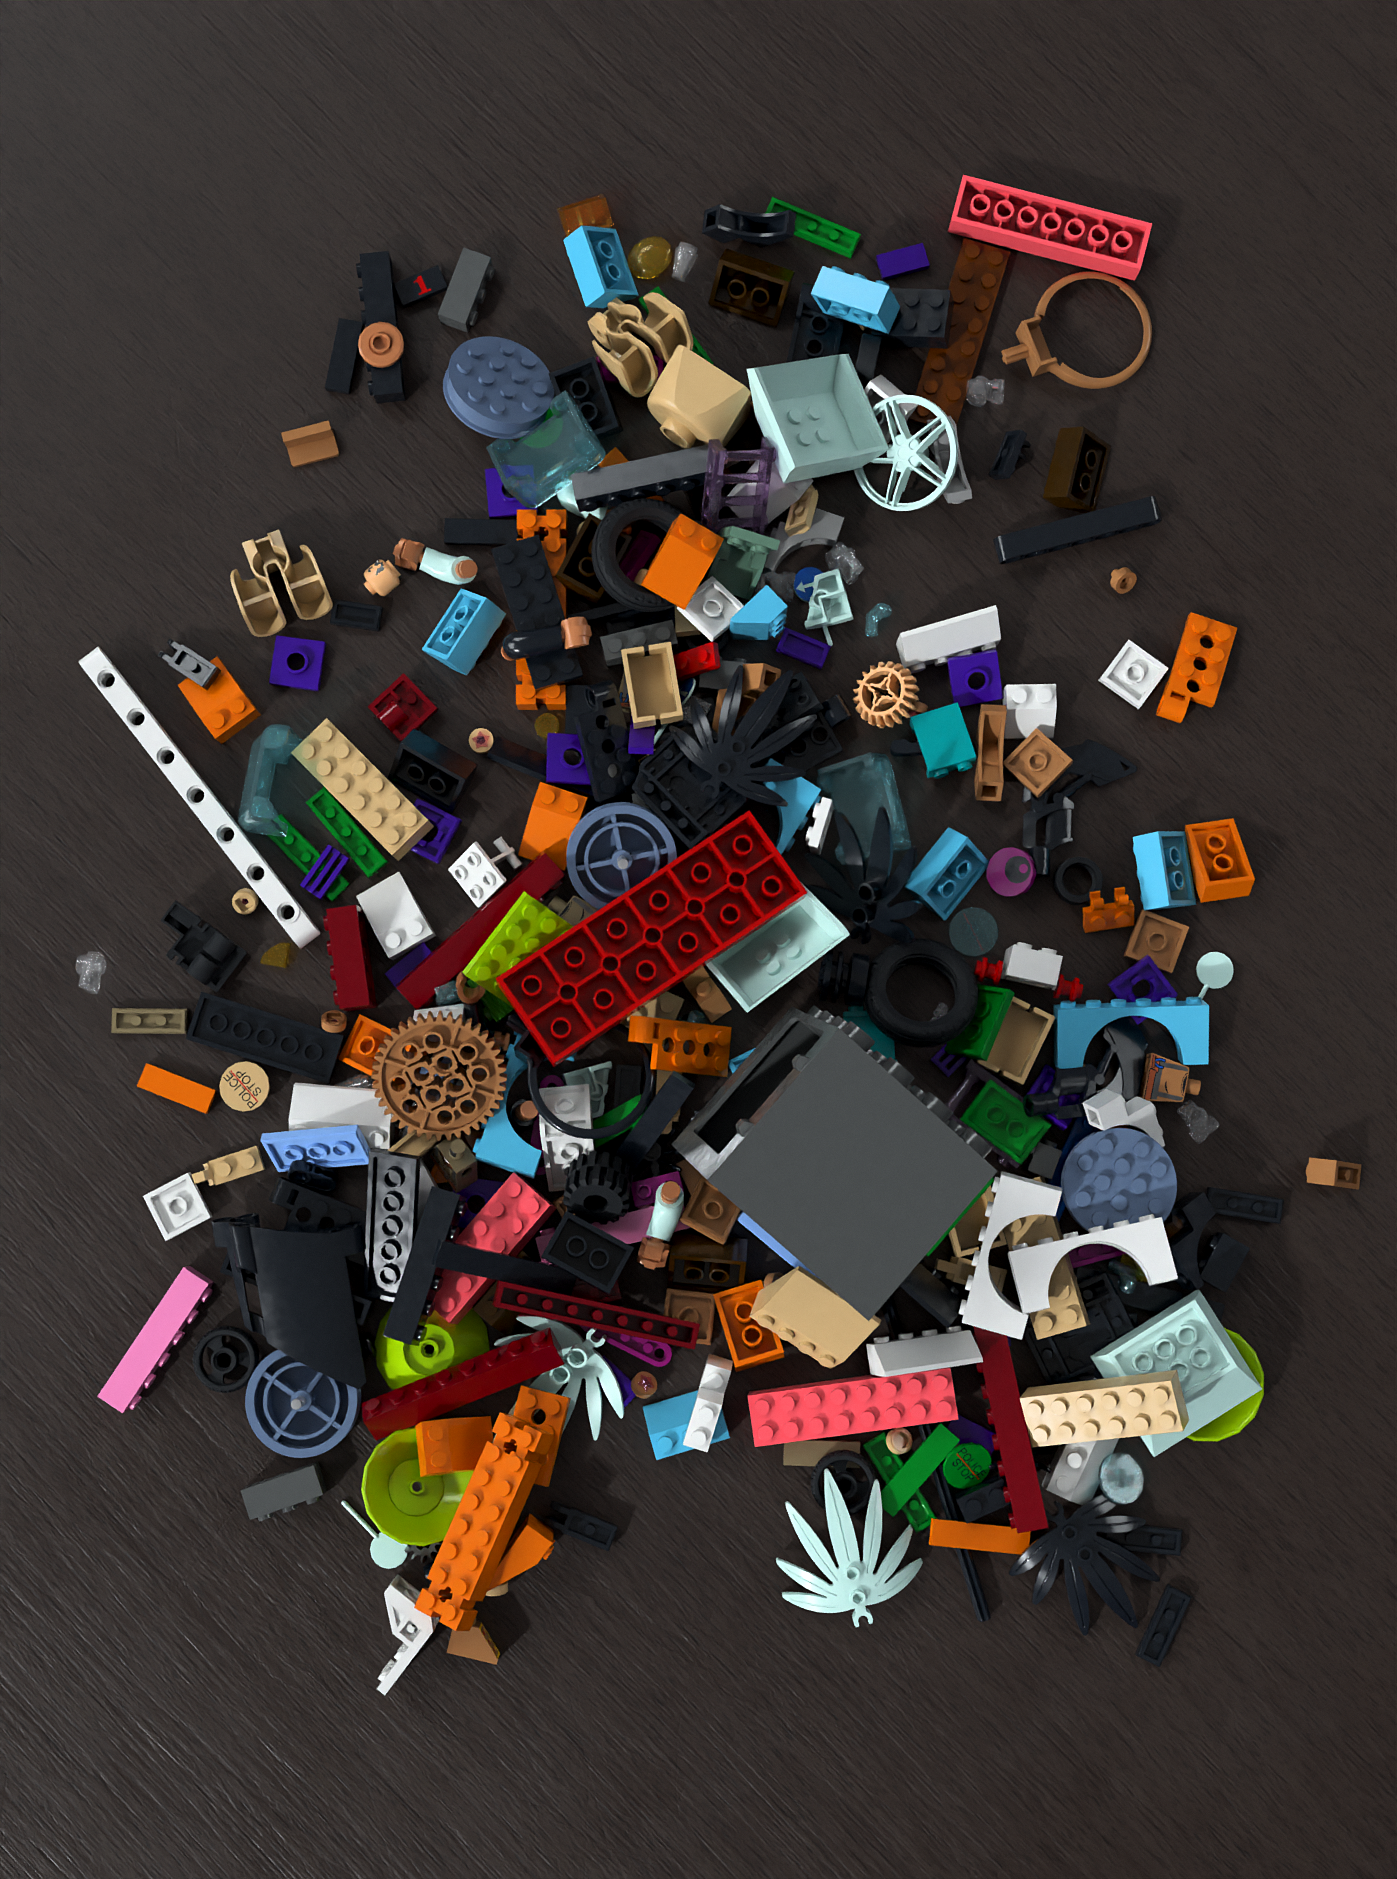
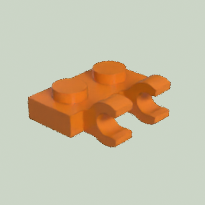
[1083,887,1134,933]

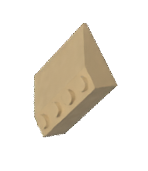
[749,1266,881,1369]

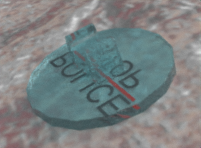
[949,907,998,957]
[1098,1452,1144,1505]

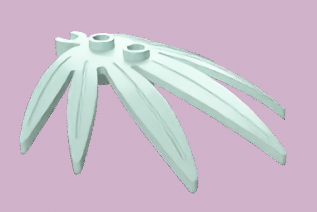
[493,1314,624,1441]
[776,1468,923,1627]

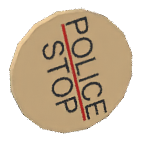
[219,1061,270,1112]

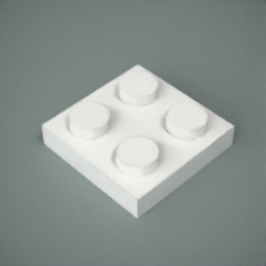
[677,576,744,642]
[1098,640,1169,709]
[805,797,834,855]
[143,1172,212,1241]

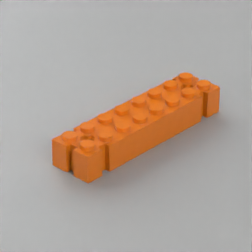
[516,509,568,710]
[414,1412,555,1631]

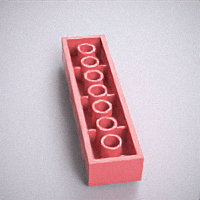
[948,175,1152,281]
[748,1367,958,1447]

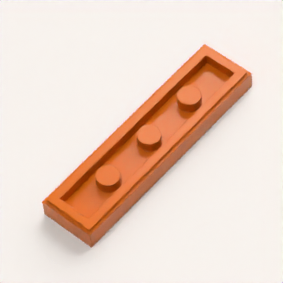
[929,1518,1031,1555]

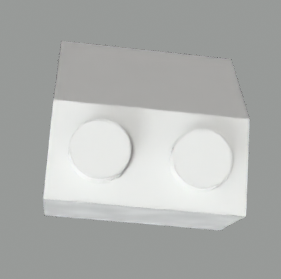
[864,374,918,444]
[1002,684,1057,739]

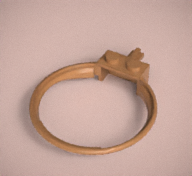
[1001,272,1152,389]

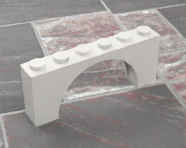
[958,1171,1062,1340]
[1008,1214,1178,1314]

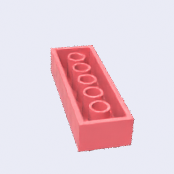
[433,1172,557,1325]

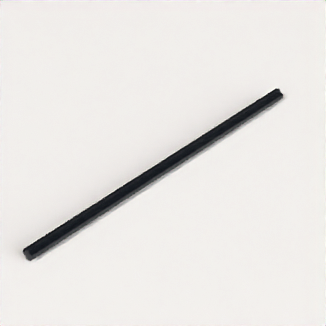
[881,1295,991,1622]

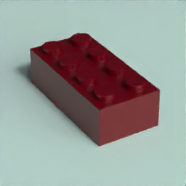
[323,905,377,1012]

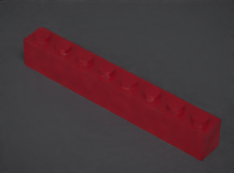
[396,851,565,1010]
[492,1280,700,1349]
[972,1326,1049,1533]
[362,1327,564,1441]

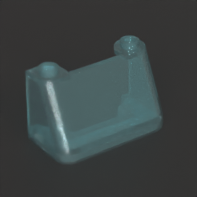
[486,390,606,508]
[238,724,303,837]
[817,752,911,865]

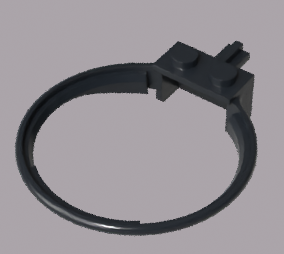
[505,1013,655,1139]

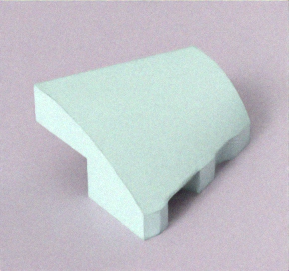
[805,569,854,630]
[562,1061,612,1118]

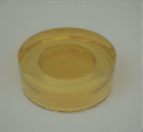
[535,713,560,739]

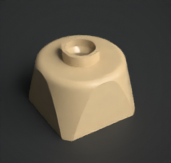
[647,345,751,452]

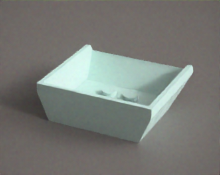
[747,354,889,484]
[706,882,850,1013]
[1090,1289,1262,1457]

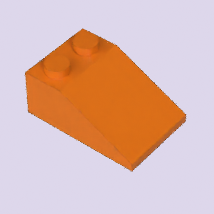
[641,514,724,610]
[178,656,261,744]
[518,782,589,871]
[1185,818,1255,903]
[338,1014,427,1085]
[713,1280,784,1372]
[415,1416,493,1477]
[487,1513,555,1592]

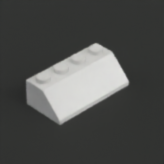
[896,605,1001,673]
[289,1083,395,1149]
[866,1326,983,1377]
[1042,1438,1119,1505]

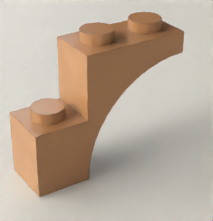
[712,663,781,736]
[974,704,1007,801]
[682,967,732,1023]

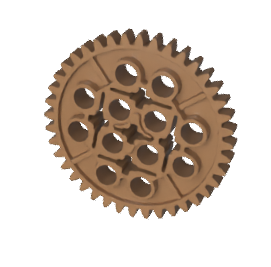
[371,1011,507,1141]

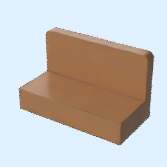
[281,420,339,467]

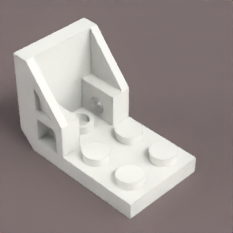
[539,1084,595,1192]
[377,1574,439,1695]

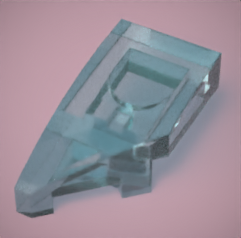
[434,981,463,1007]

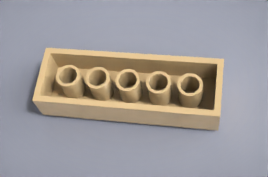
[291,718,434,861]
[993,1177,1091,1340]
[1020,1370,1189,1447]

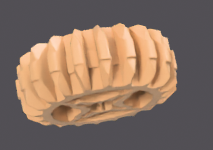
[853,661,919,728]

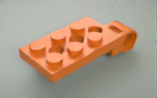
[1156,612,1237,723]
[628,1016,732,1077]
[513,1385,571,1487]

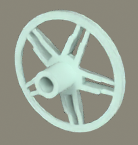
[854,395,958,511]

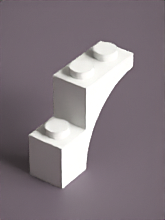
[1083,1089,1165,1147]
[683,1354,733,1452]

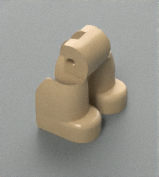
[588,292,694,398]
[230,529,333,637]

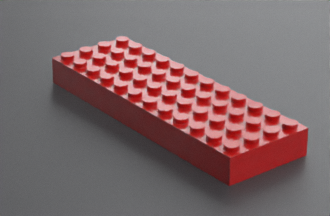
[496,810,808,1067]

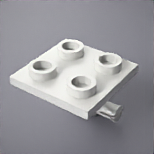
[448,837,523,908]

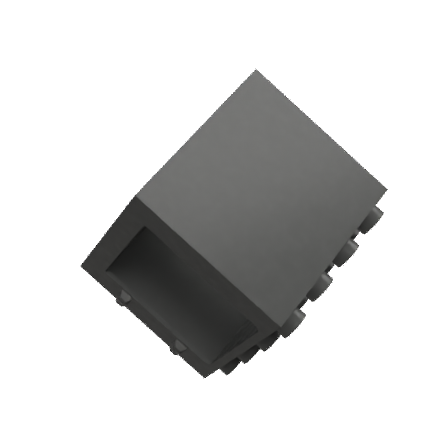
[671,1005,997,1321]

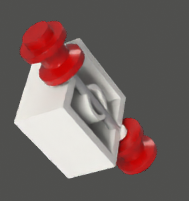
[974,942,1083,1002]

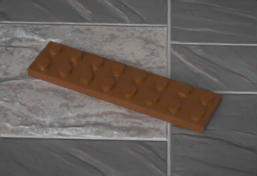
[907,238,1010,427]

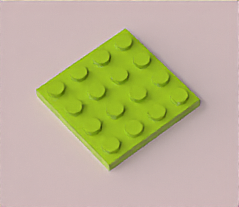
[463,891,574,1006]

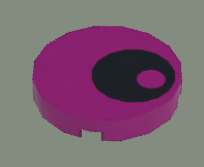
[986,847,1036,897]

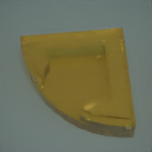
[260,943,291,968]

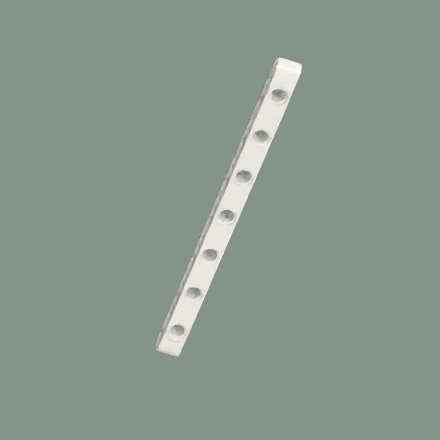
[78,647,321,949]

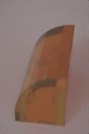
[556,194,613,237]

